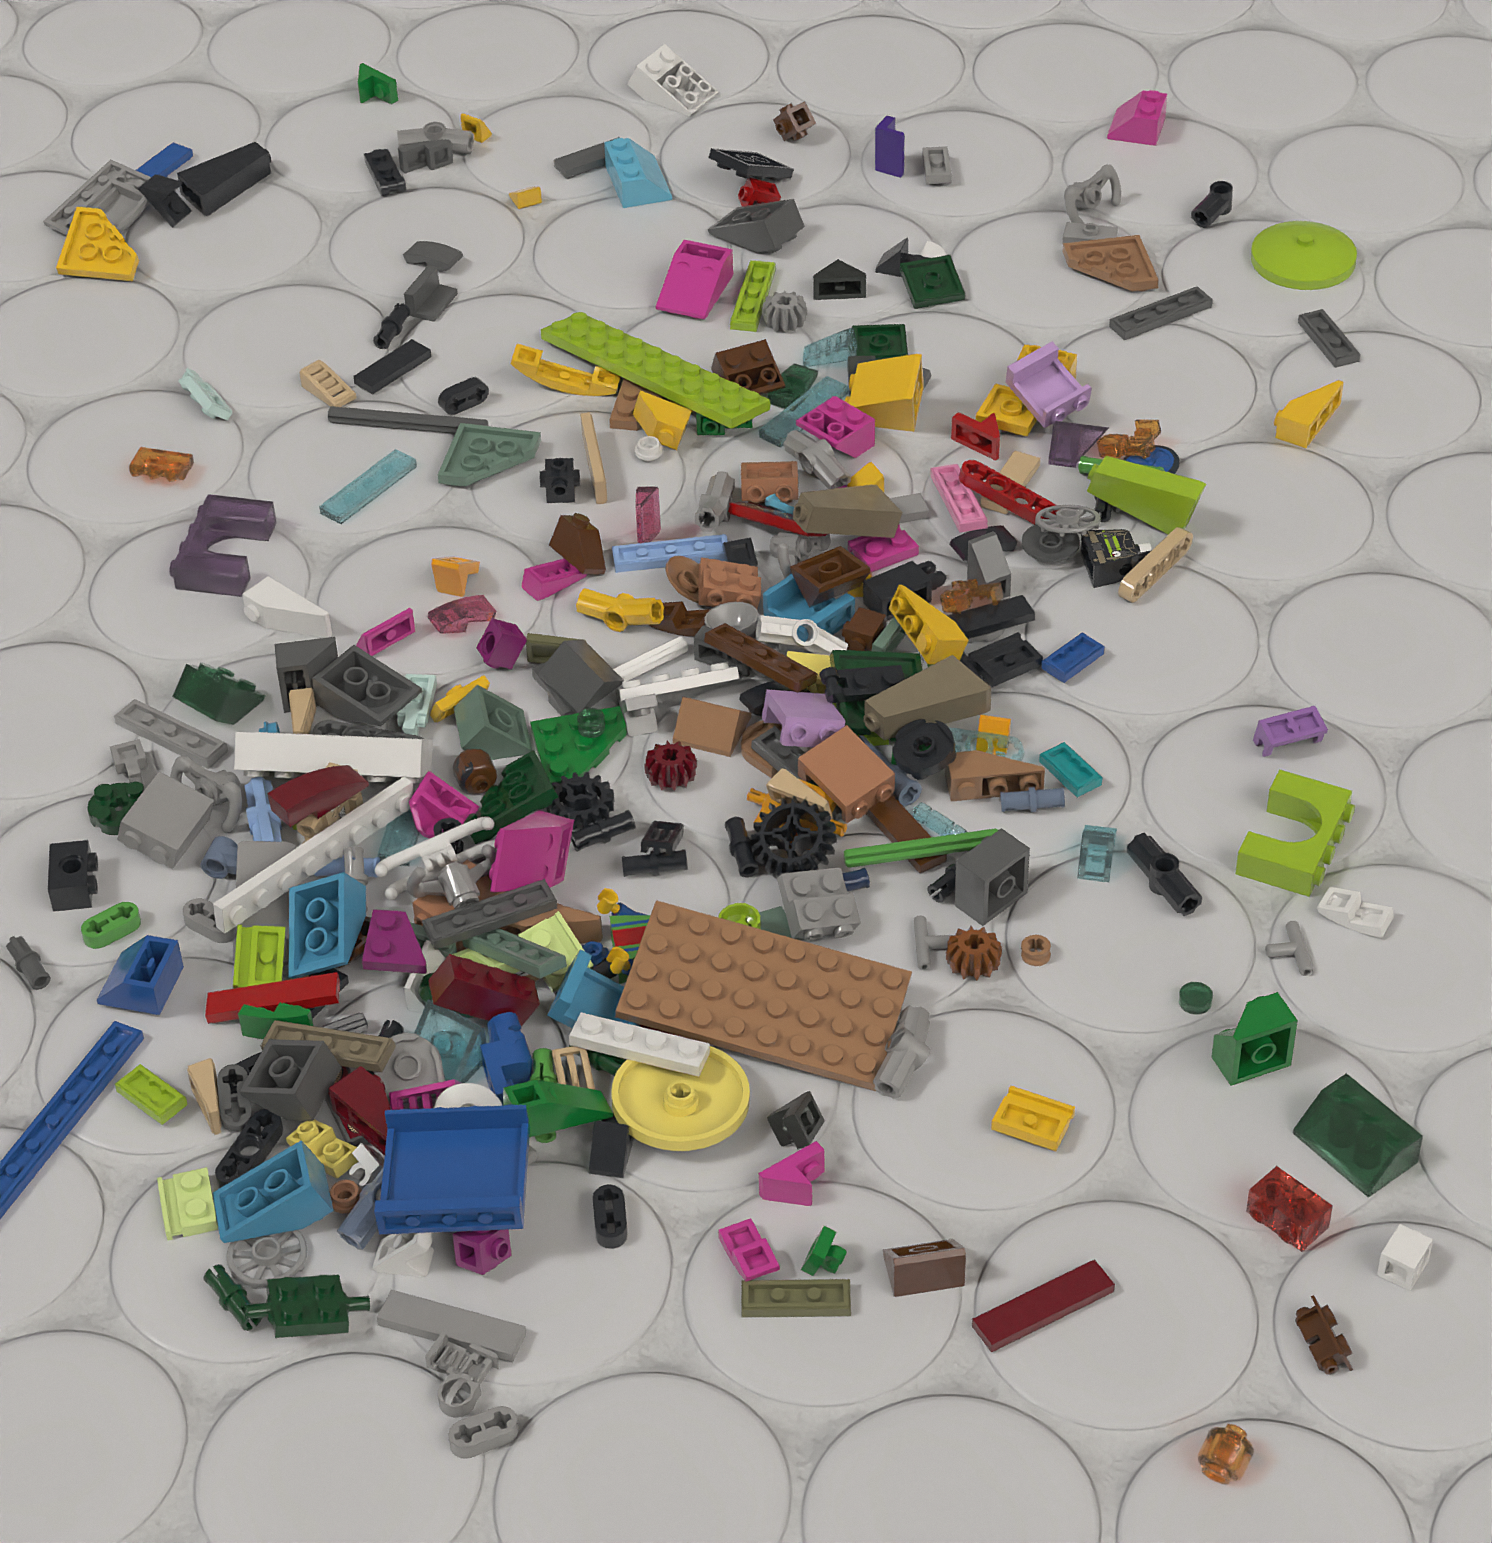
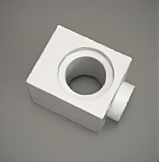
[1377,1224,1433,1291]

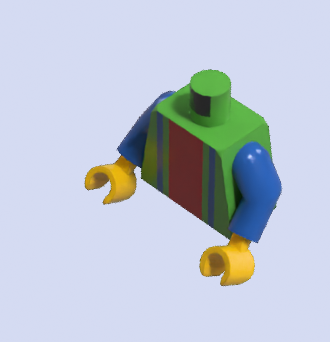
[597,888,650,984]

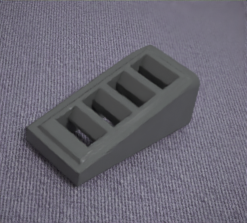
[694,625,751,677]

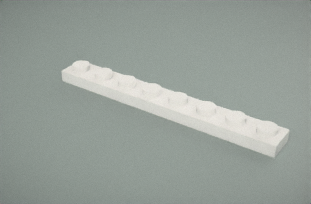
[213,777,413,933]

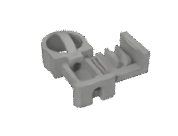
[425,1332,499,1418]

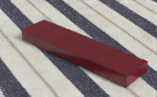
[972,1259,1115,1353]

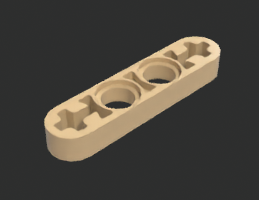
[1118,527,1193,603]

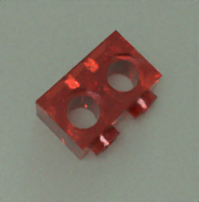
[1246,1166,1333,1252]

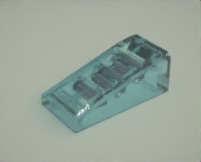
[803,328,858,367]

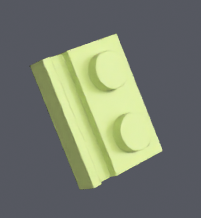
[518,911,594,993]
[157,1167,219,1241]

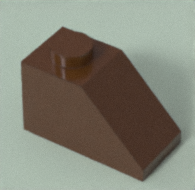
[549,513,606,574]

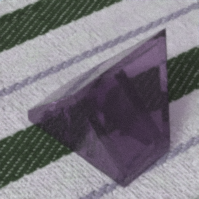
[1048,421,1109,468]

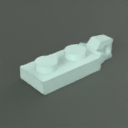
[179,368,232,421]
[397,674,437,736]

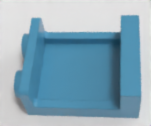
[763,574,855,642]
[547,949,641,1029]

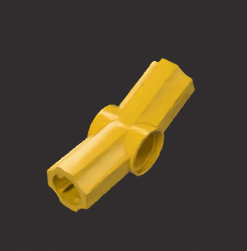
[576,588,664,632]

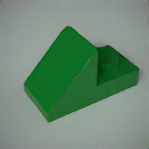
[358,63,398,105]

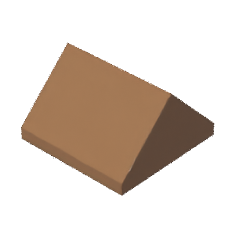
[673,697,752,757]

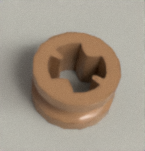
[1021,935,1051,966]

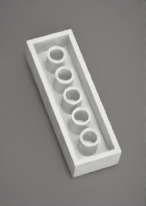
[234,732,433,783]

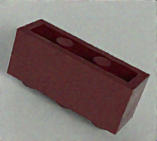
[429,954,540,1027]

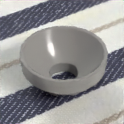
[705,602,759,636]

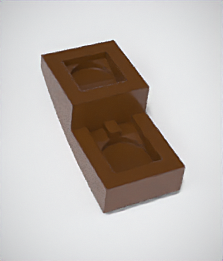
[648,601,711,637]

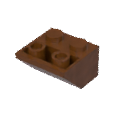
[711,339,785,395]

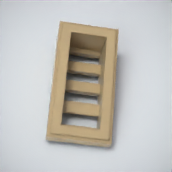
[300,360,357,407]
[289,688,316,734]
[766,768,833,819]
[187,1058,222,1135]

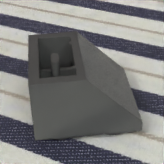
[274,637,338,713]

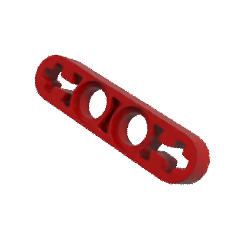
[958,460,1058,525]

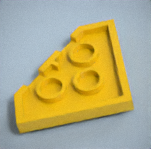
[56,207,139,281]

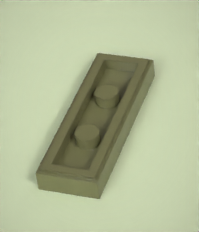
[741,1279,851,1318]

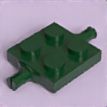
[244,1274,370,1338]

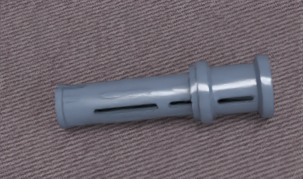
[859,735,922,806]

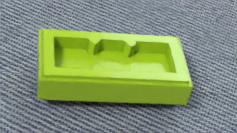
[115,1064,188,1125]

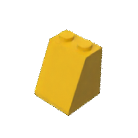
[845,354,924,432]

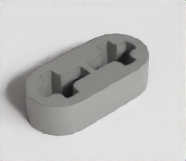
[182,898,234,943]
[448,1406,519,1459]

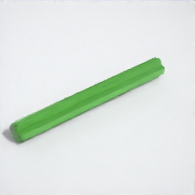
[844,828,998,868]

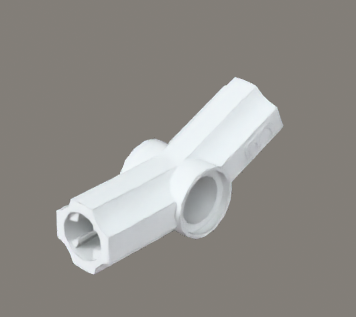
[756,615,848,656]

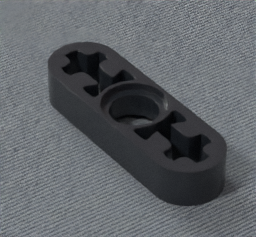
[215,1109,283,1188]

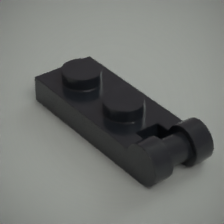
[364,149,406,196]
[819,665,905,703]

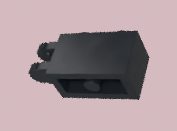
[863,560,947,621]

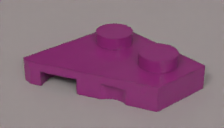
[362,909,427,974]

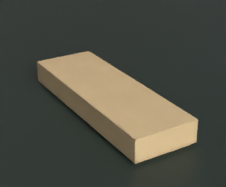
[980,451,1040,514]

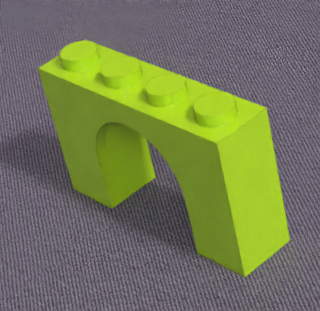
[1235,769,1355,897]

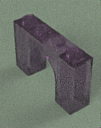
[169,494,277,597]

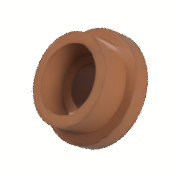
[330,1180,362,1214]

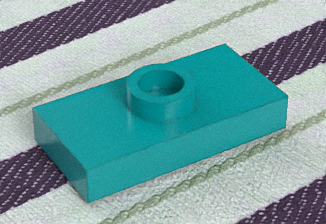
[1039,742,1103,798]

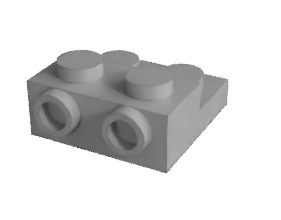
[777,867,861,942]

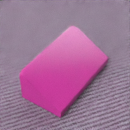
[356,608,415,656]

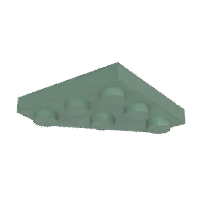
[437,423,541,486]

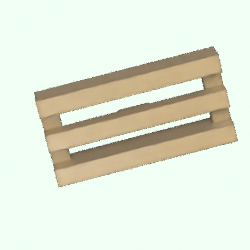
[552,1046,595,1090]

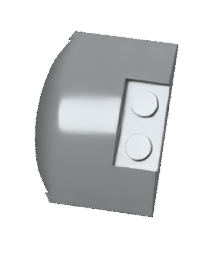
[43,159,151,235]

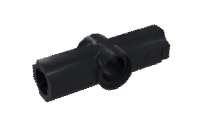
[1127,833,1202,916]

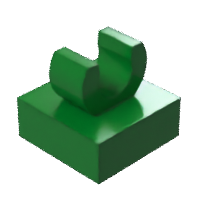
[801,1226,847,1276]

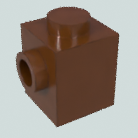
[842,607,887,651]

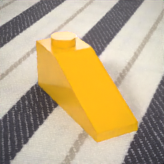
[1274,380,1344,448]

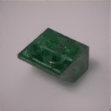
[172,662,266,725]

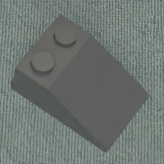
[708,199,805,253]
[312,645,422,726]

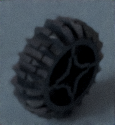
[751,796,837,878]

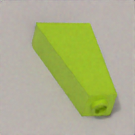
[1086,456,1206,535]

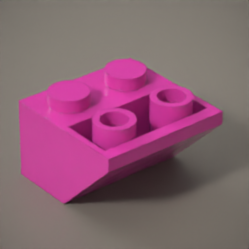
[796,396,875,458]

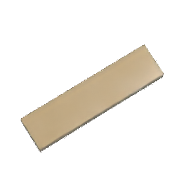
[580,412,607,504]

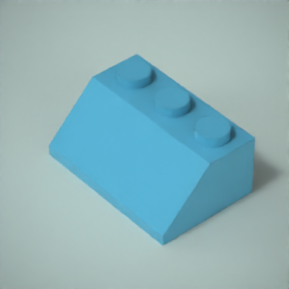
[604,138,672,208]

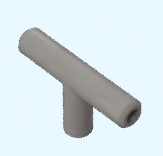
[914,915,953,970]
[1265,921,1313,976]

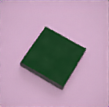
[899,255,965,309]
[852,324,908,360]

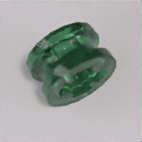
[577,708,605,738]

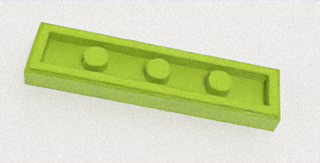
[730,260,776,332]

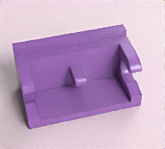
[1253,706,1328,757]

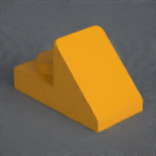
[431,556,480,597]

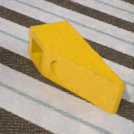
[889,585,969,664]

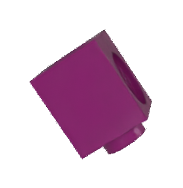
[476,618,527,670]

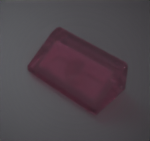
[635,486,661,543]

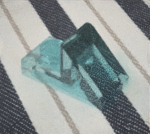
[1077,825,1117,883]

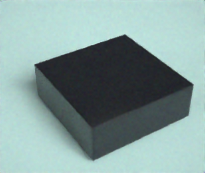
[722,537,758,567]

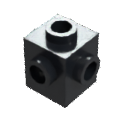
[540,458,580,503]

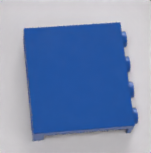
[374,1104,530,1234]

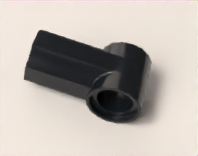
[1191,181,1233,228]

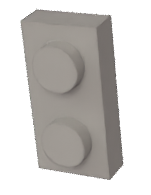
[922,146,952,185]

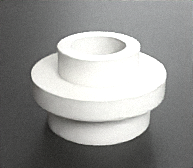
[635,436,663,461]

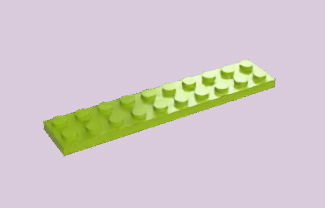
[541,312,770,429]

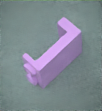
[1005,341,1092,428]
[762,690,846,748]

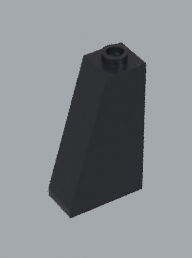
[177,142,271,217]

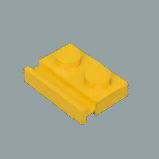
[991,1085,1075,1151]

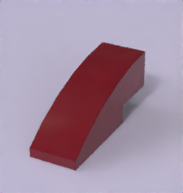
[267,765,369,827]

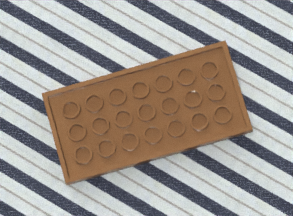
[615,900,912,1091]

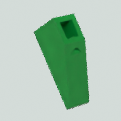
[503,1080,613,1137]

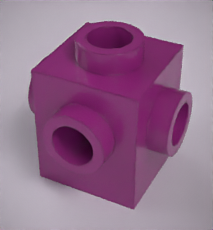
[452,1230,512,1275]

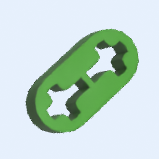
[81,902,141,949]

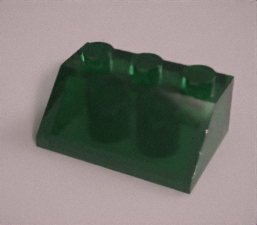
[1293,1073,1423,1198]

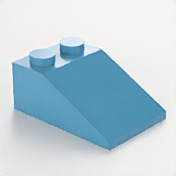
[289,872,366,979]
[212,1140,334,1243]

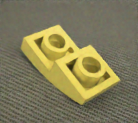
[286,1119,359,1179]

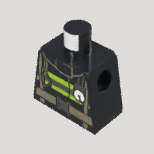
[1080,529,1152,588]

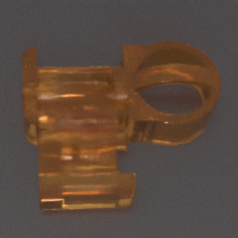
[1096,419,1161,459]
[940,579,1003,614]

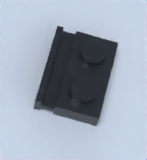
[968,632,1043,687]

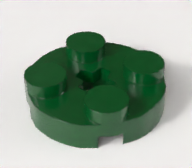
[87,781,144,835]

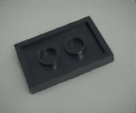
[708,148,794,181]

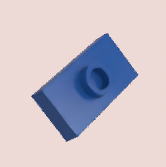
[1041,632,1105,683]

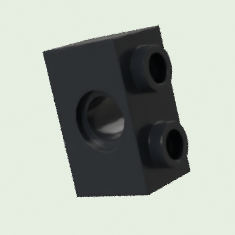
[48,840,98,912]

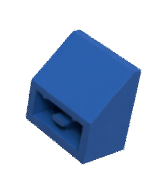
[97,935,184,1015]

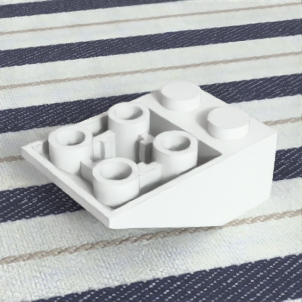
[627,44,719,116]

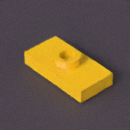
[430,675,490,723]

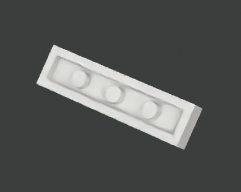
[615,662,740,702]
[569,1013,710,1077]

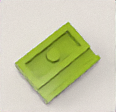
[233,924,286,989]

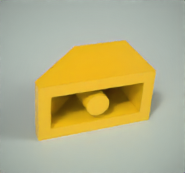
[633,390,692,450]

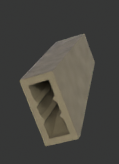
[793,485,903,538]
[864,655,991,740]

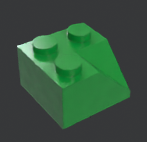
[1211,992,1298,1086]

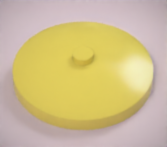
[611,1046,750,1151]

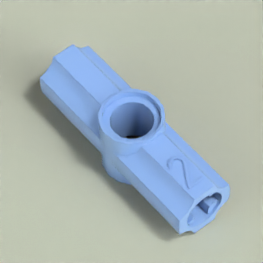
[244,777,282,842]

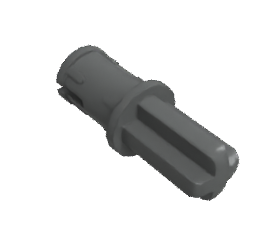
[6,936,51,990]

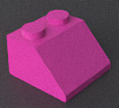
[1107,90,1167,146]

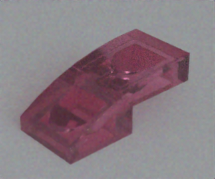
[427,595,497,634]

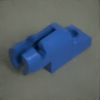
[480,1012,533,1106]

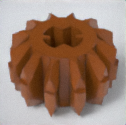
[946,925,1002,981]

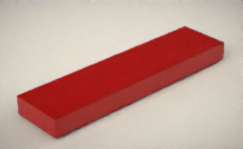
[205,972,340,1024]

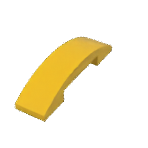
[510,343,621,396]

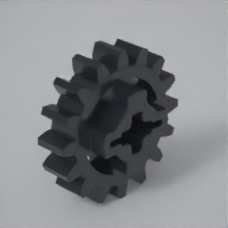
[547,772,615,830]

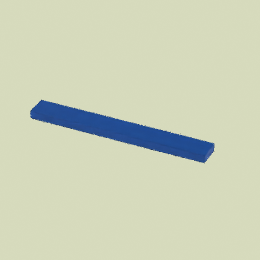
[0,1021,144,1219]

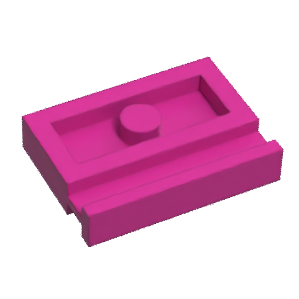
[848,525,919,572]

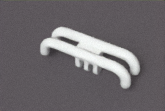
[374,817,497,900]

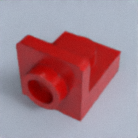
[738,177,781,207]

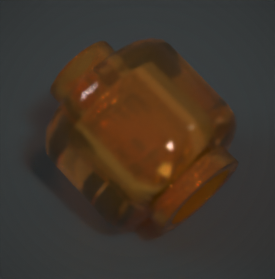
[1197,1424,1254,1485]

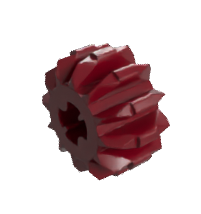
[644,740,697,792]

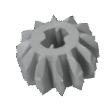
[762,291,807,333]

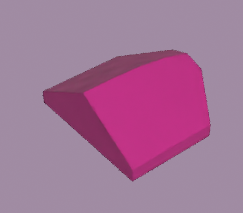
[409,771,479,839]

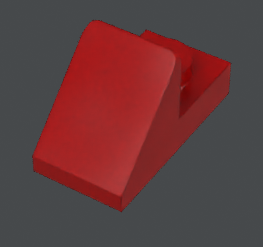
[951,412,1000,461]

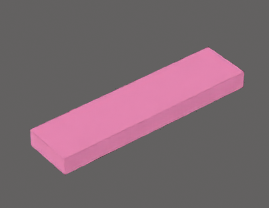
[931,464,988,533]

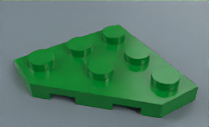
[530,706,627,784]

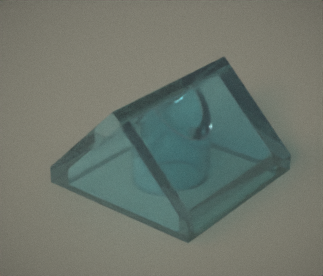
[414,999,487,1083]

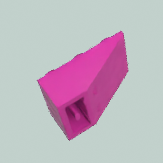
[656,240,733,319]
[489,810,574,892]

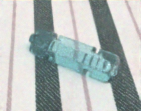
[913,802,967,836]

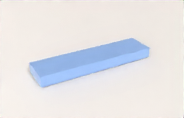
[612,534,728,573]

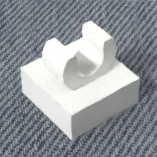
[349,1143,384,1188]

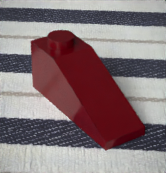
[329,1066,391,1156]

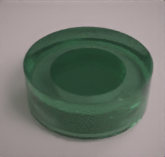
[1179,982,1213,1015]

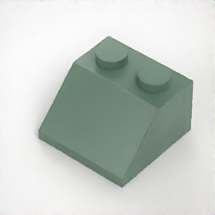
[454,685,532,760]

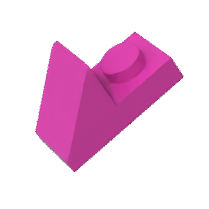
[759,1141,825,1206]

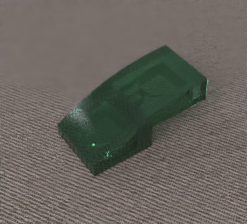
[767,363,818,411]

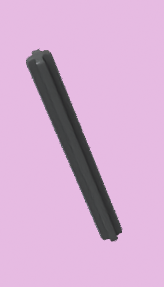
[328,406,489,433]

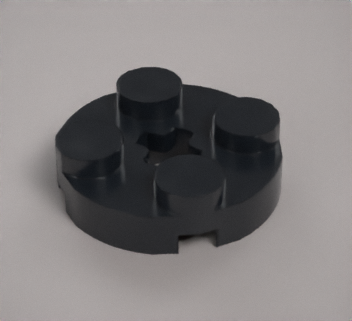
[892,719,956,780]

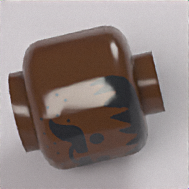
[453,749,497,794]

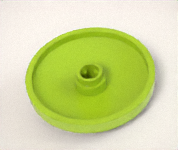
[1251,221,1357,290]

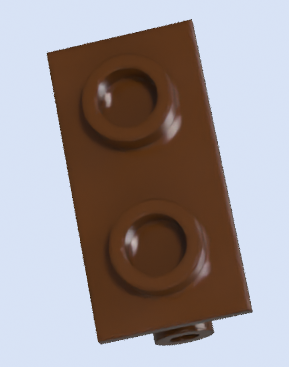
[1295,1295,1353,1375]

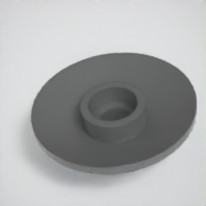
[1022,525,1080,562]

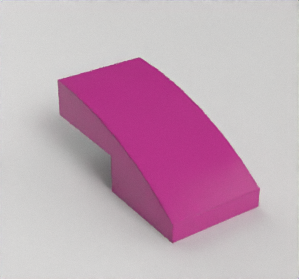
[718,1218,780,1282]

